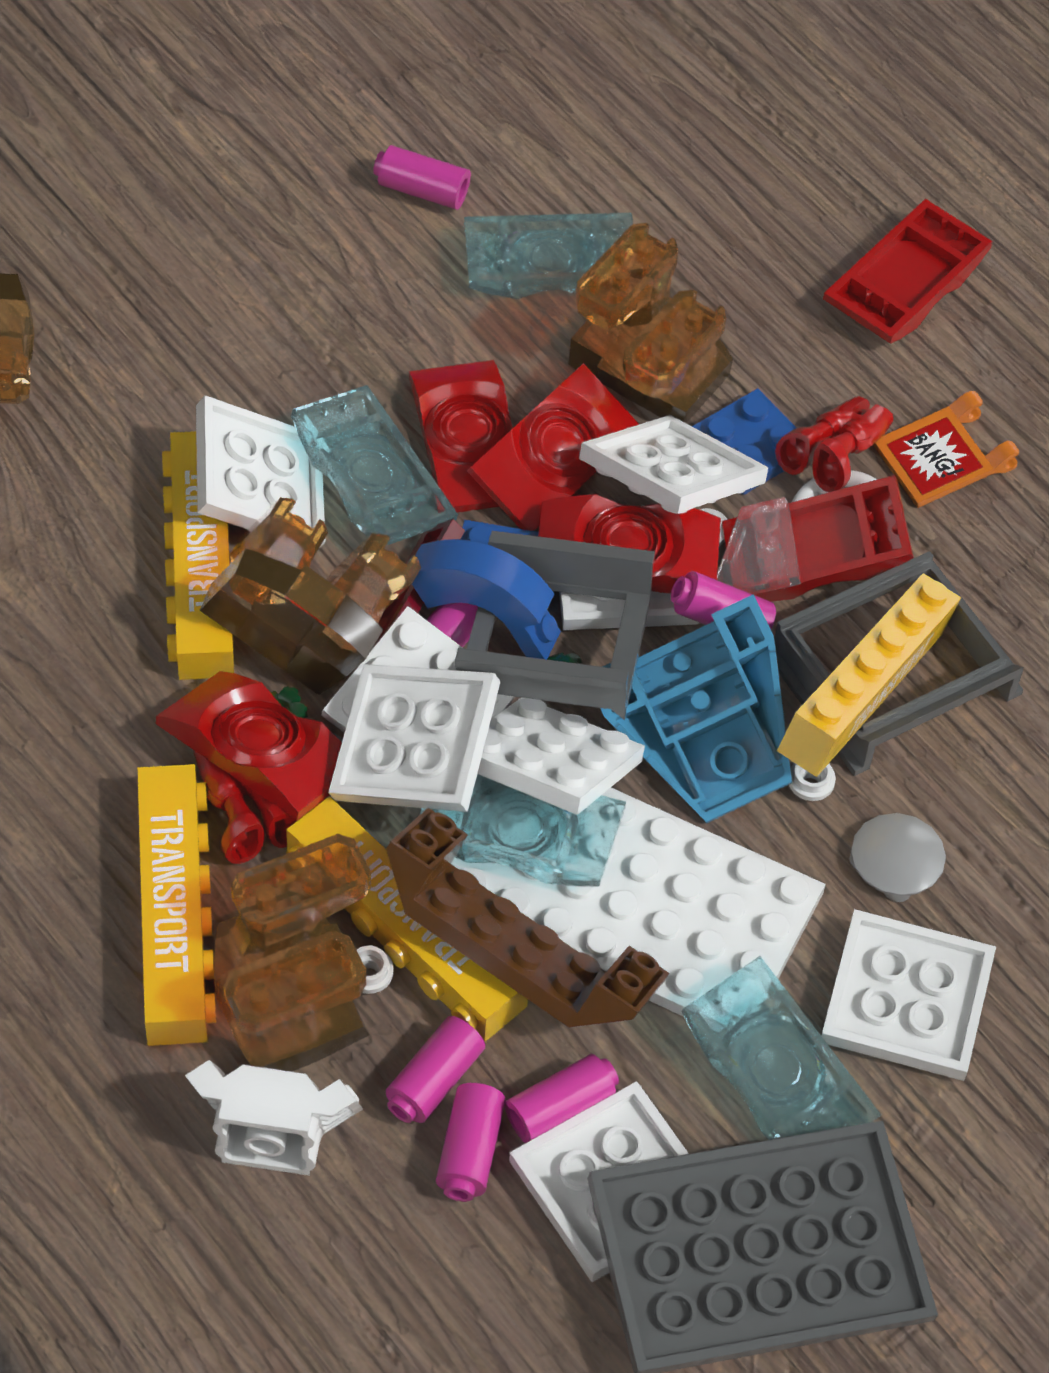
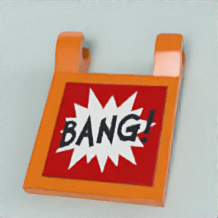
[873,391,1019,508]

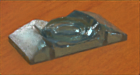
[464,213,639,299]
[291,385,458,547]
[420,774,626,887]
[681,956,881,1140]

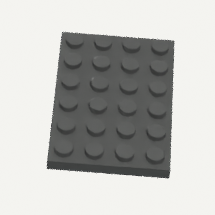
[587,1120,938,1373]

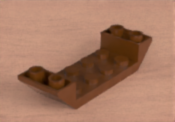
[386,807,670,1027]

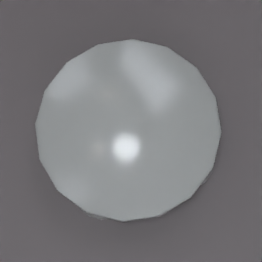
[849,813,946,902]

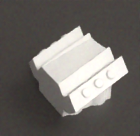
[185,1060,363,1175]

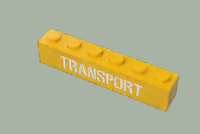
[162,431,234,680]
[777,573,961,777]
[137,764,216,1046]
[286,796,528,1042]

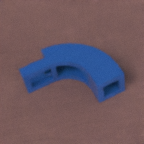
[405,539,561,660]

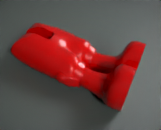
[775,396,894,492]
[193,750,303,864]

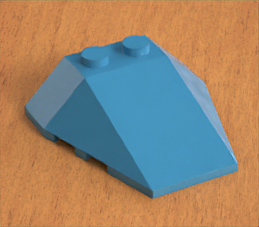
[600,594,792,823]

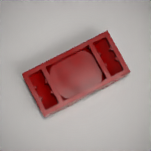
[823,198,993,344]
[409,360,513,515]
[467,363,639,531]
[722,475,914,602]
[538,494,721,594]
[155,671,342,820]

